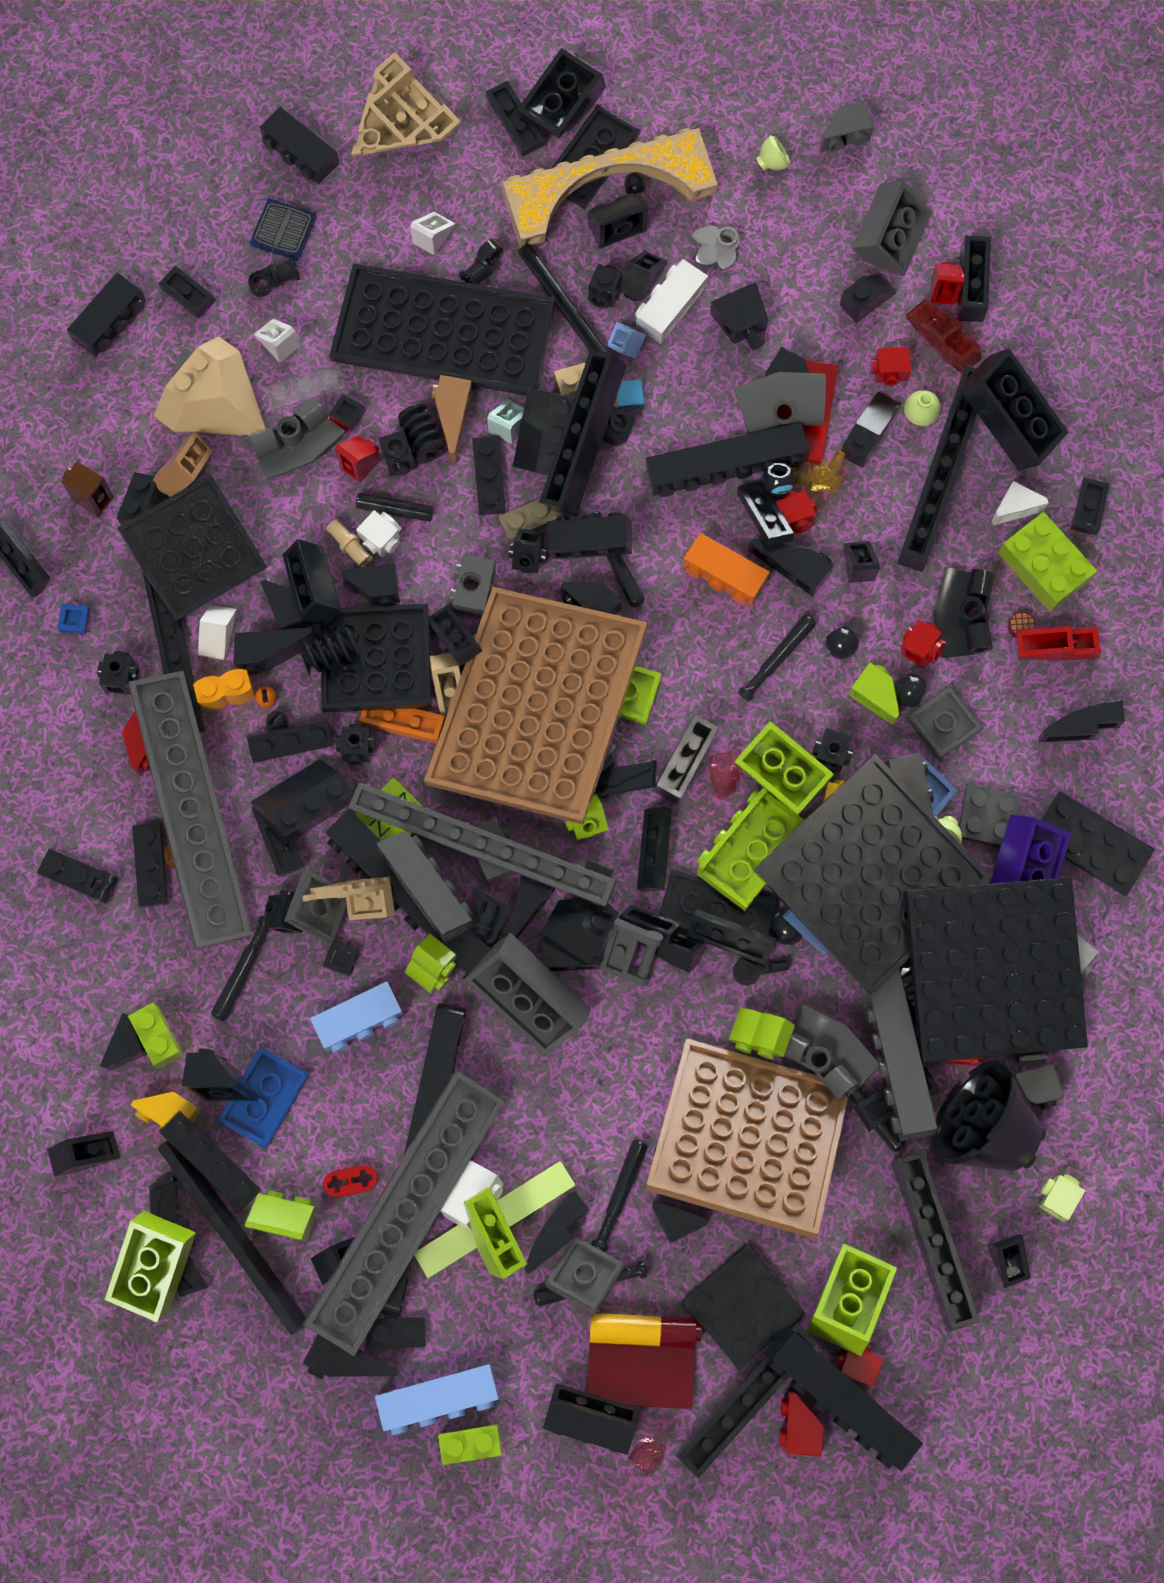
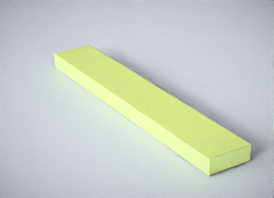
[414,1161,575,1279]

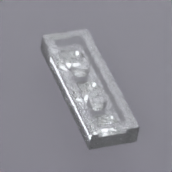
[264,365,348,414]

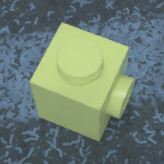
[1038,1174,1085,1222]

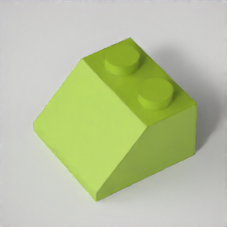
[245,1190,317,1242]

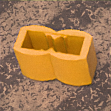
[193,669,255,712]

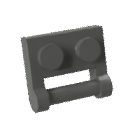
[600,918,663,986]

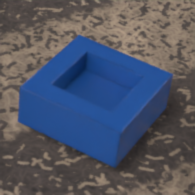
[57,603,91,635]

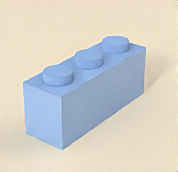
[310,981,403,1053]

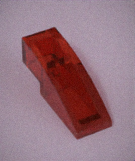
[906,299,982,374]

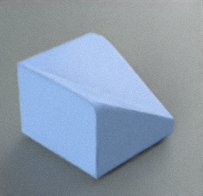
[607,322,646,359]

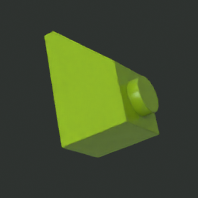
[848,663,899,725]

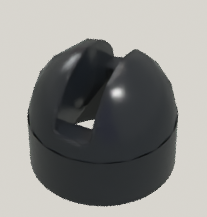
[624,172,646,195]
[266,711,288,730]

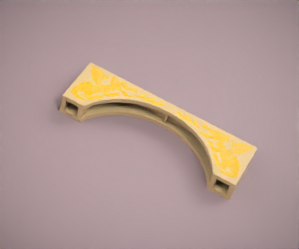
[502,128,718,248]

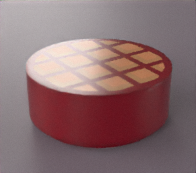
[1008,611,1036,639]

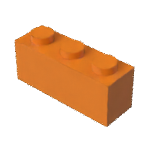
[683,533,770,606]

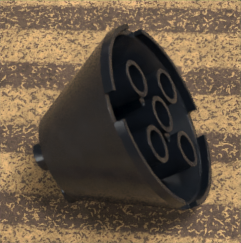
[931,1061,1046,1171]

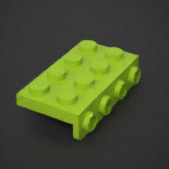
[696,787,804,911]

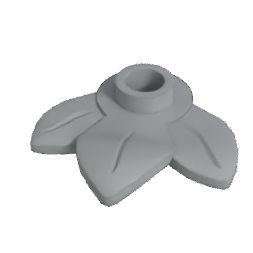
[692,226,740,270]

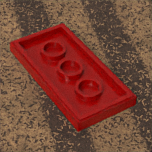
[777,360,839,464]

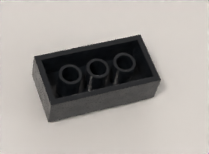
[959,348,1069,471]

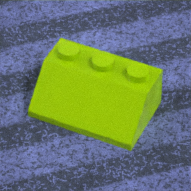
[734,721,834,816]

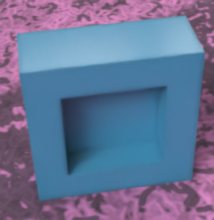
[617,380,644,410]

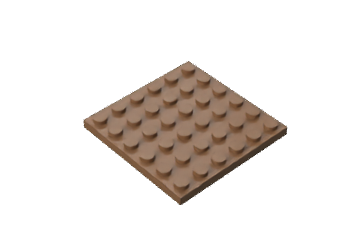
[645,1038,848,1239]

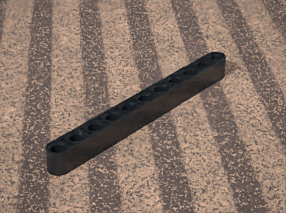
[380,1003,466,1317]

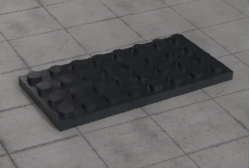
[329,263,556,396]

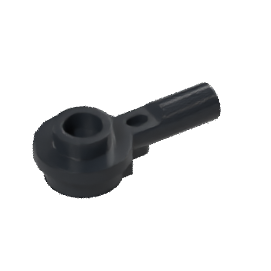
[733,958,789,986]

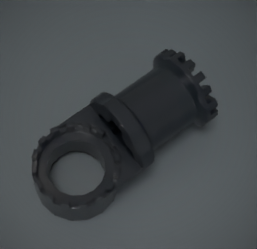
[458,239,503,284]
[248,257,300,297]

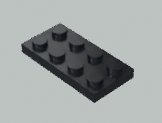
[1041,791,1155,897]

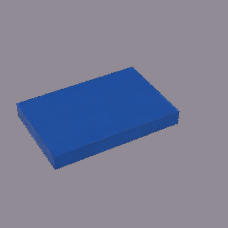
[217,1047,310,1149]

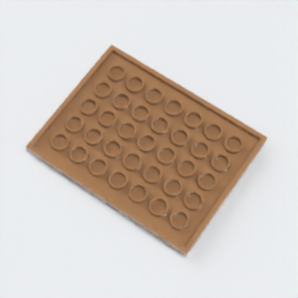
[424,587,648,825]

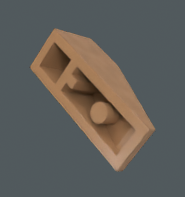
[432,375,472,463]
[153,431,213,497]

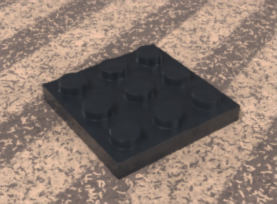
[682,1245,805,1370]

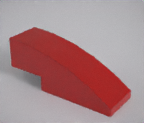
[1016,626,1101,661]

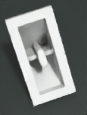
[410,212,456,255]
[254,318,300,362]
[992,481,1049,525]
[198,604,237,660]

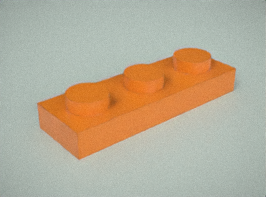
[359,708,445,744]

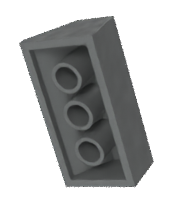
[377,831,474,945]
[464,933,591,1055]

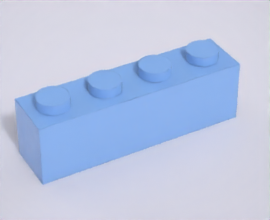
[375,1364,499,1435]

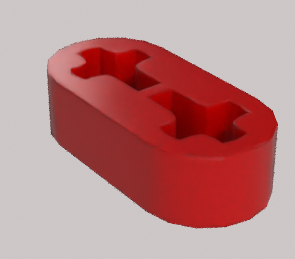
[323,1165,378,1198]

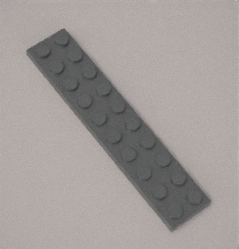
[128,671,252,950]
[302,1071,504,1356]

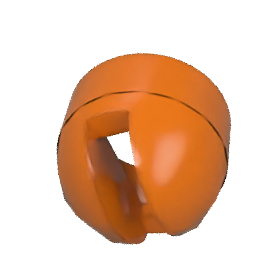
[255,686,277,709]

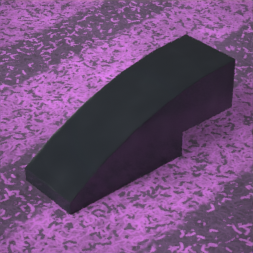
[1038,700,1125,743]
[619,905,704,973]
[525,1191,589,1275]

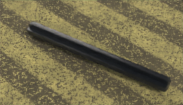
[518,243,609,353]

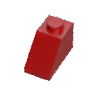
[930,262,964,305]
[335,435,381,483]

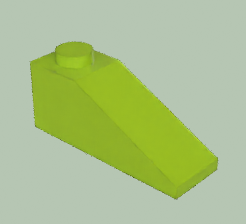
[464,1187,527,1279]

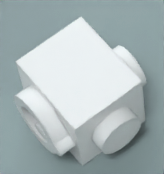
[356,511,402,558]

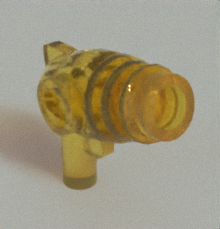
[791,450,846,494]

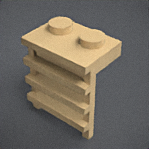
[302,877,395,920]

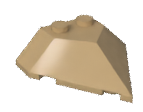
[351,52,462,157]
[154,336,266,436]

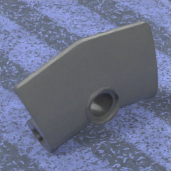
[733,372,826,434]
[249,397,345,480]
[784,1004,880,1101]

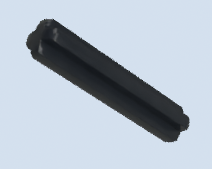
[355,493,434,522]

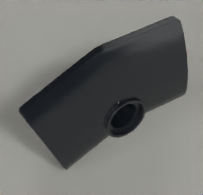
[934,567,995,658]

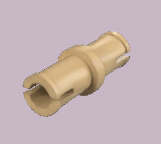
[326,519,373,568]

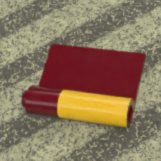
[587,1313,702,1409]

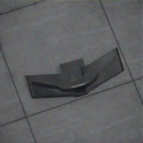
[594,760,657,799]
[149,1177,208,1297]

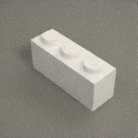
[635,259,708,344]

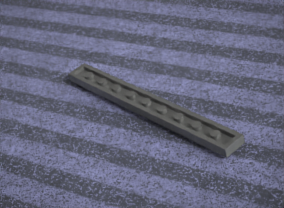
[348,783,617,907]

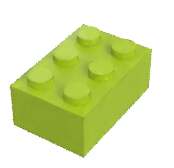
[998,512,1097,613]
[105,1211,196,1322]
[806,1243,897,1356]

